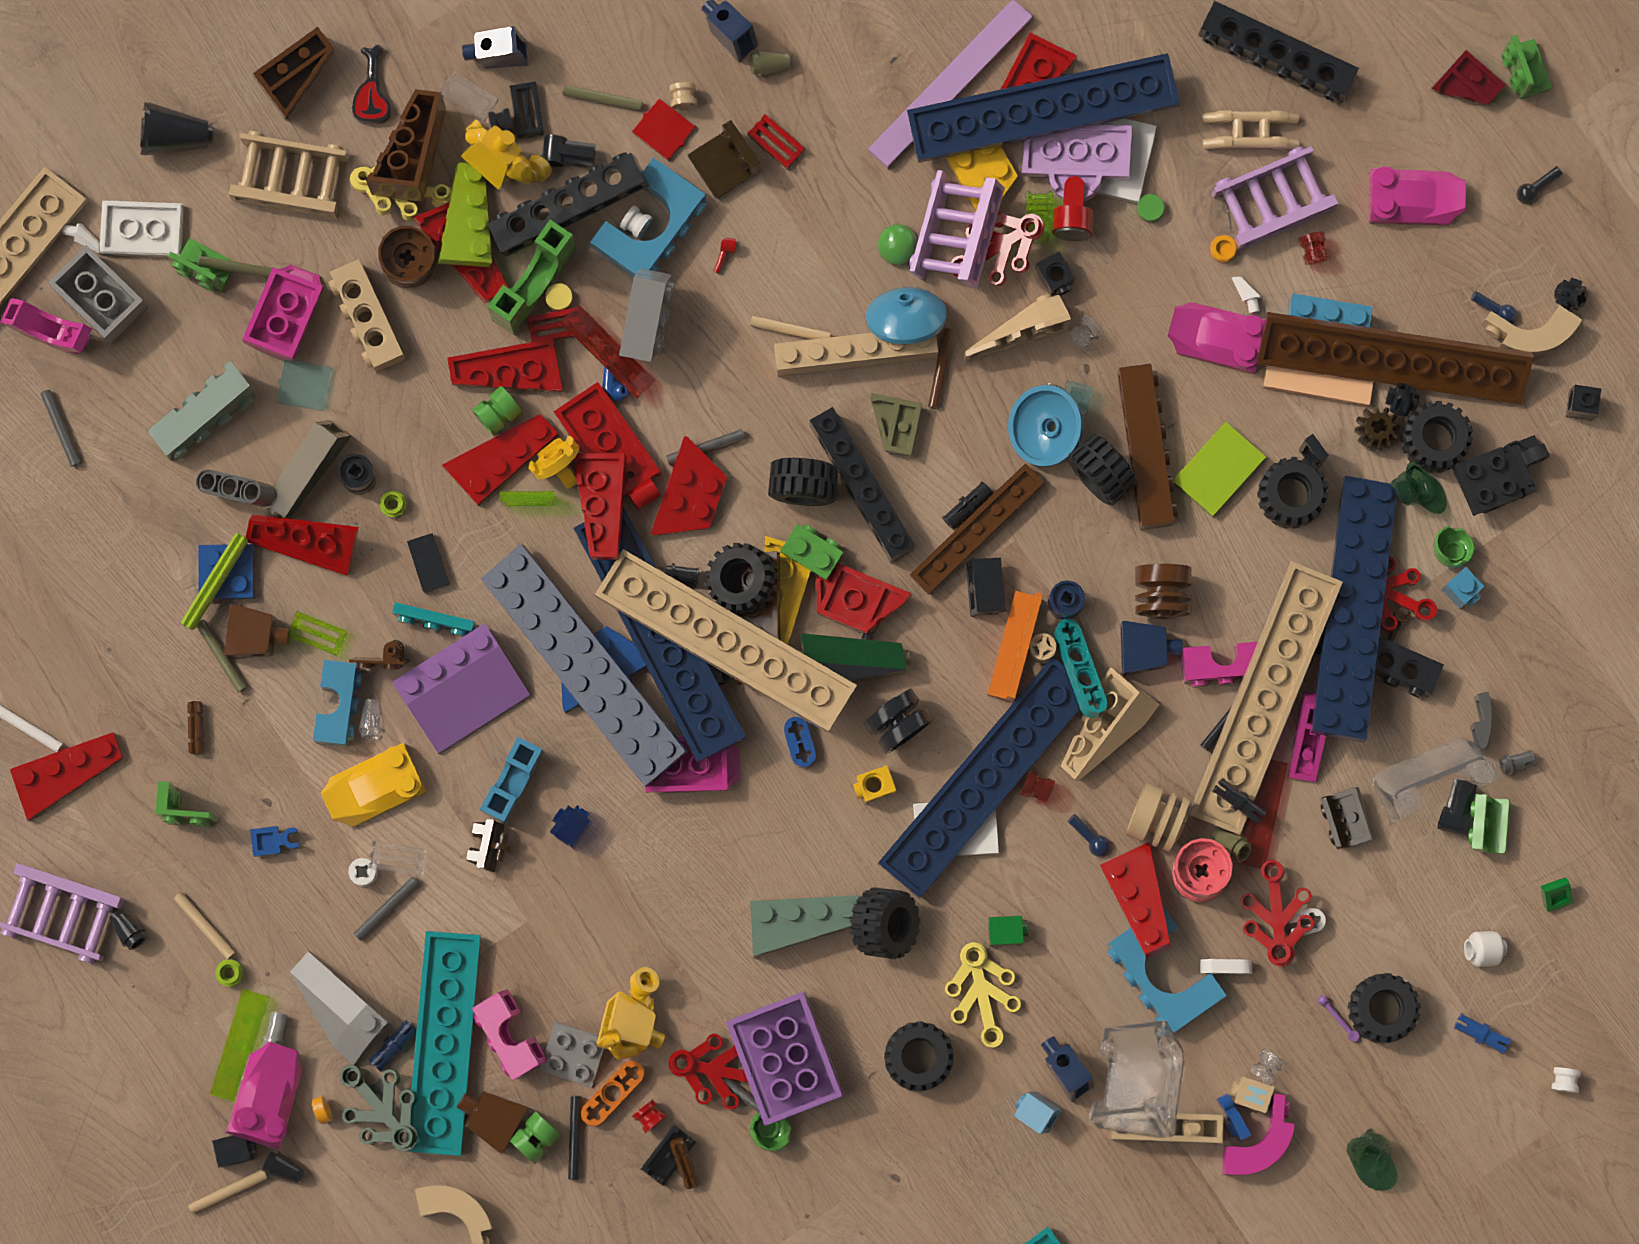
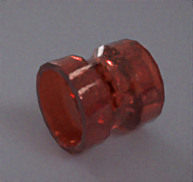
[1298,231,1331,265]
[1020,770,1055,806]

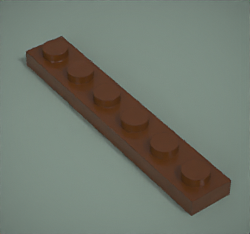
[910,463,1044,595]

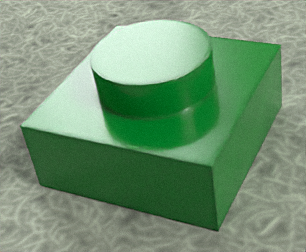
[1540,877,1573,912]

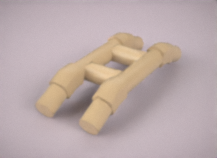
[1203,110,1299,150]

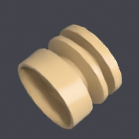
[1125,782,1190,852]

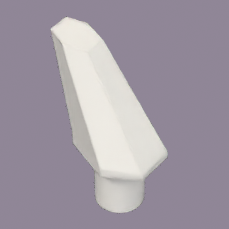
[62,223,100,253]
[1232,277,1262,314]

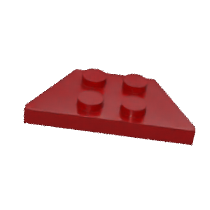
[650,436,727,536]
[816,563,912,635]

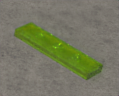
[209,989,269,1102]

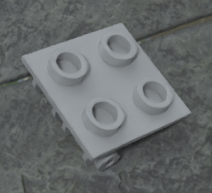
[540,1021,605,1088]

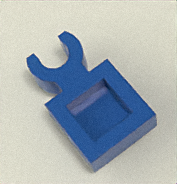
[250,826,300,857]
[1217,1094,1251,1141]

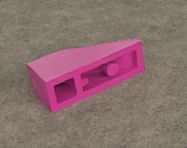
[1288,691,1326,782]

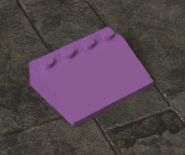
[393,623,530,754]
[726,992,845,1126]

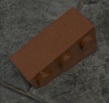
[253,27,334,121]

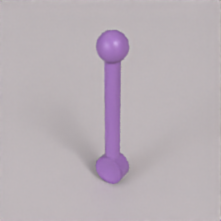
[1318,995,1359,1042]

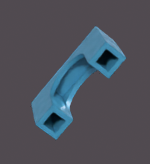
[590,157,707,278]
[1107,906,1227,1035]

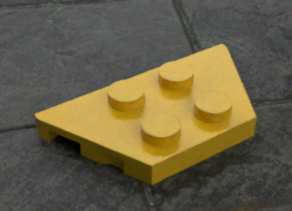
[945,145,1018,211]

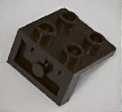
[688,120,761,199]

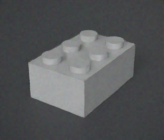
[48,245,148,345]
[619,268,675,362]

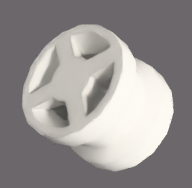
[620,205,652,239]
[348,858,378,887]
[1551,1067,1582,1093]

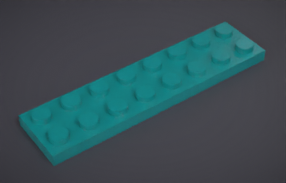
[406,931,481,1156]

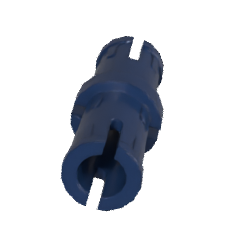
[368,1020,417,1072]

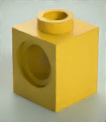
[853,765,896,804]

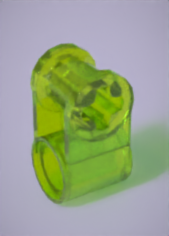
[1025,191,1053,244]

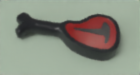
[352,45,391,124]

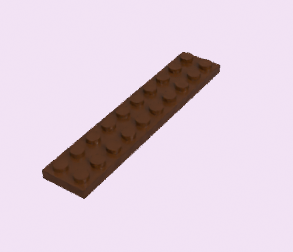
[1257,312,1534,405]

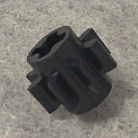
[1554,278,1588,312]
[1385,383,1420,416]

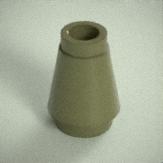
[750,50,790,77]
[1210,829,1252,863]

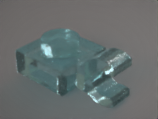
[1047,380,1093,415]

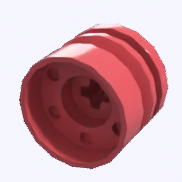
[1172,838,1233,903]

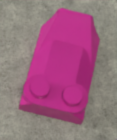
[1369,166,1466,225]
[242,265,323,361]
[1168,302,1265,374]
[645,737,740,794]
[225,1042,302,1150]

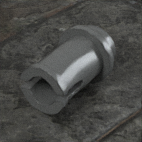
[1499,750,1536,776]

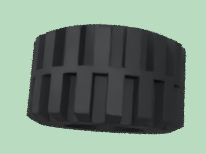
[1401,401,1473,473]
[1068,433,1137,506]
[768,457,838,506]
[1257,457,1328,528]
[705,542,779,615]
[850,887,920,959]
[1348,973,1421,1044]
[884,1021,954,1092]

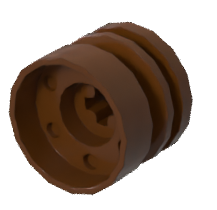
[378,226,436,288]
[1135,564,1192,619]

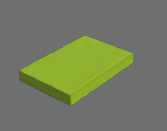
[1173,422,1266,517]

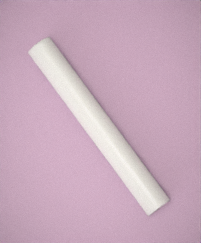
[0,705,63,752]

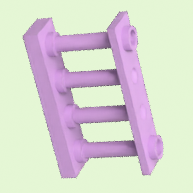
[1212,146,1338,251]
[910,170,1005,289]
[0,863,125,964]

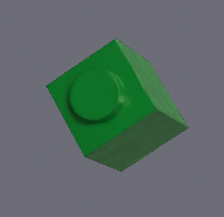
[988,916,1028,946]

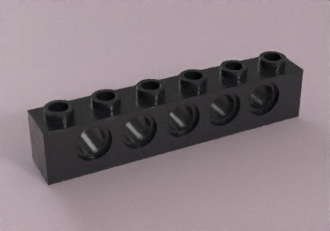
[1198,0,1359,103]
[488,152,649,256]
[809,407,915,563]
[1314,629,1444,699]

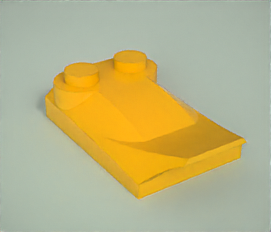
[320,743,427,827]

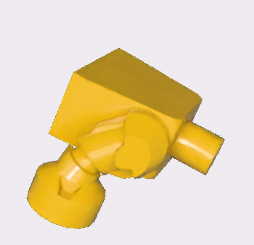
[461,119,552,190]
[596,967,665,1059]

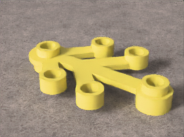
[350,166,451,221]
[945,942,1021,1048]

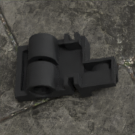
[1452,435,1550,516]

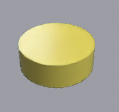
[545,283,573,311]

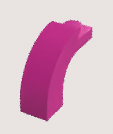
[0,298,92,355]
[1222,1094,1295,1175]

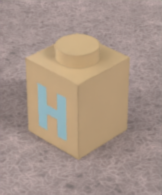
[1229,1077,1274,1114]

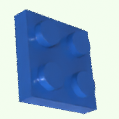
[199,544,254,600]

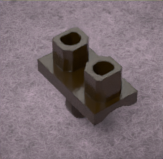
[466,819,514,872]

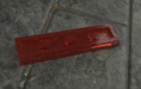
[561,305,656,398]
[1237,759,1288,869]

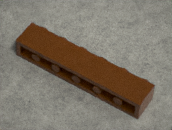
[1117,364,1178,530]

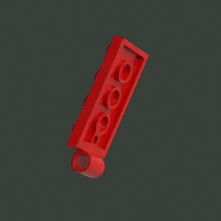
[553,382,662,510]

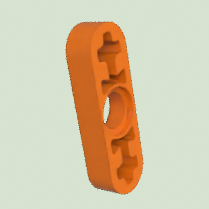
[581,1061,645,1126]

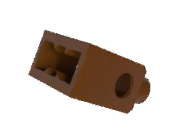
[224,604,291,659]
[456,1091,527,1154]

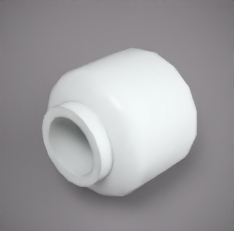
[1464,931,1507,967]

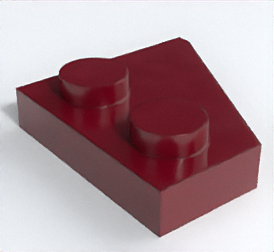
[1431,50,1506,106]

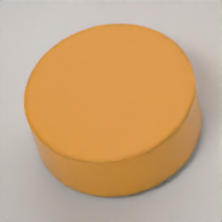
[1210,235,1237,263]
[312,1095,333,1125]

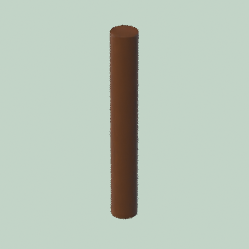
[928,328,954,409]

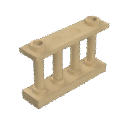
[229,131,349,219]

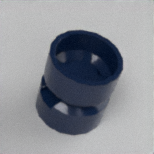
[1047,580,1085,620]

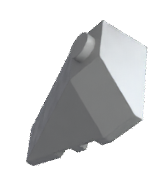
[290,952,390,1065]

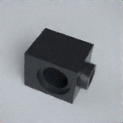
[1035,251,1075,296]
[1565,384,1602,421]
[212,1135,257,1168]

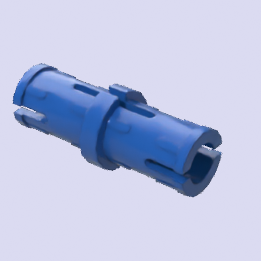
[1454,1013,1511,1054]

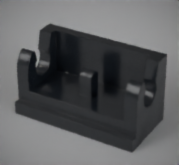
[966,557,1006,617]
[640,1125,696,1186]

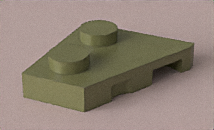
[870,393,922,457]

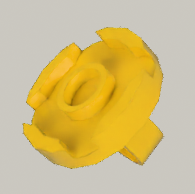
[529,436,579,489]

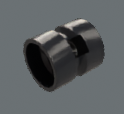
[338,454,376,495]

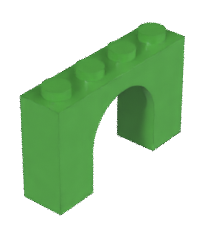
[488,220,576,335]

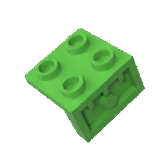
[1501,35,1552,99]
[168,238,234,293]
[155,781,218,827]

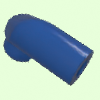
[602,364,629,401]

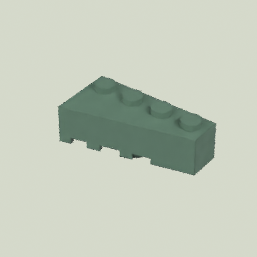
[148,360,257,461]
[750,895,860,958]

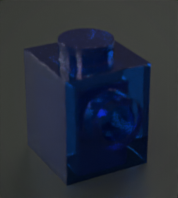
[550,805,592,850]

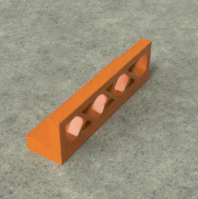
[987,591,1043,702]

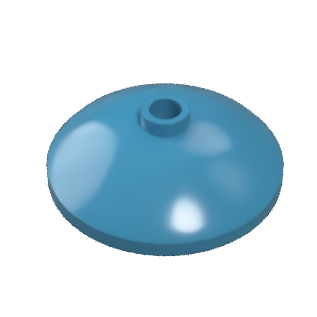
[866,287,947,344]
[1008,385,1083,466]

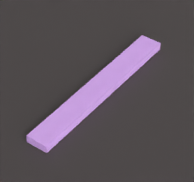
[868,0,1032,169]

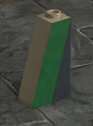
[268,420,352,518]
[800,634,911,683]

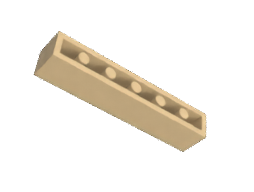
[774,333,938,376]

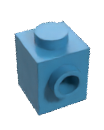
[1441,567,1485,609]
[1014,1091,1063,1134]

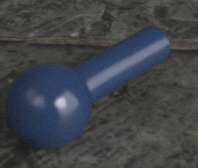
[1470,291,1518,324]
[1067,814,1111,857]

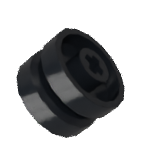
[864,688,934,755]

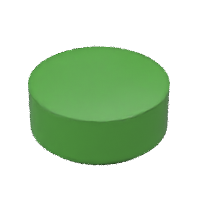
[1137,194,1164,222]

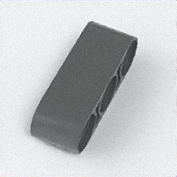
[196,469,275,507]

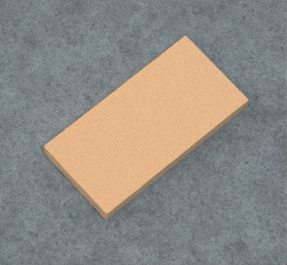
[1263,365,1373,406]

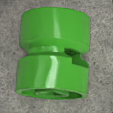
[472,386,523,437]
[510,1112,562,1164]

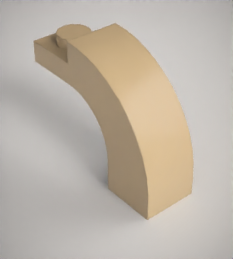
[1481,305,1582,357]
[415,1185,493,1244]

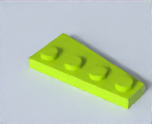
[438,163,492,267]

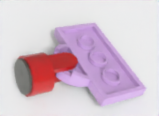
[1022,125,1133,241]

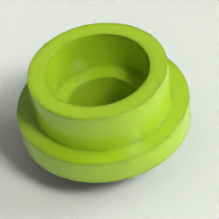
[379,491,407,518]
[215,959,243,987]

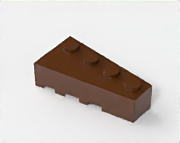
[366,89,446,202]

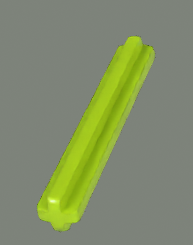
[181,533,248,630]

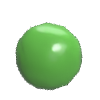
[877,224,918,265]
[1433,526,1475,568]
[749,1112,791,1151]

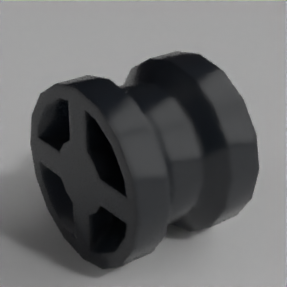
[488,108,515,134]

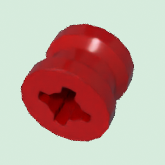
[632,1099,667,1134]

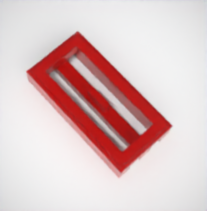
[747,114,805,170]
[527,307,585,342]

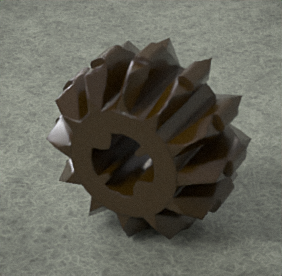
[1354,405,1401,452]

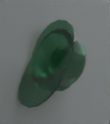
[1391,461,1447,514]
[1346,1128,1398,1191]

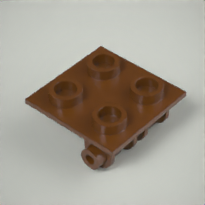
[349,640,410,669]

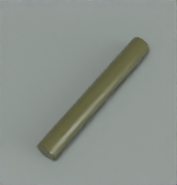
[562,85,643,111]
[197,256,272,278]
[196,619,247,693]

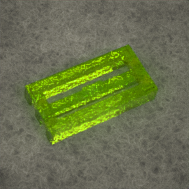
[500,491,556,507]
[290,611,347,657]

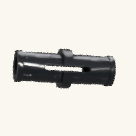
[942,481,993,530]
[1212,778,1267,824]

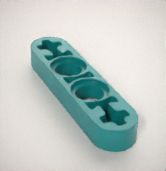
[1054,619,1107,718]

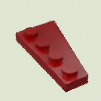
[413,202,508,304]
[442,414,558,506]
[573,453,627,560]
[246,514,359,576]
[1100,842,1171,959]

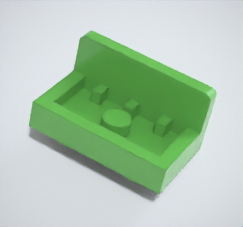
[780,524,843,580]
[1469,794,1510,854]

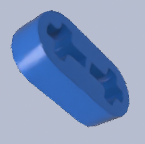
[784,717,816,768]

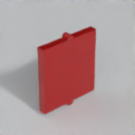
[632,98,695,161]

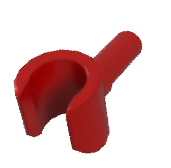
[713,238,737,274]

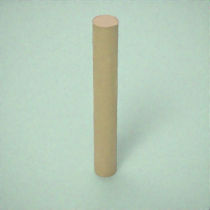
[750,316,831,339]
[173,892,235,959]
[188,1170,268,1215]

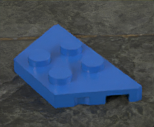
[561,626,646,713]

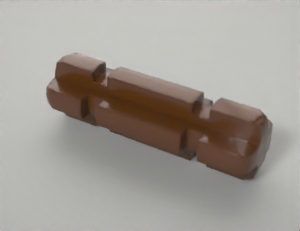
[187,701,204,755]
[670,1138,699,1189]

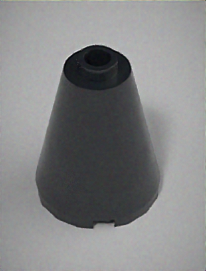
[140,102,213,156]

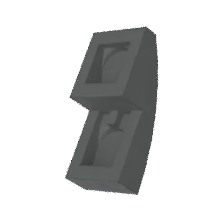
[1470,691,1492,752]

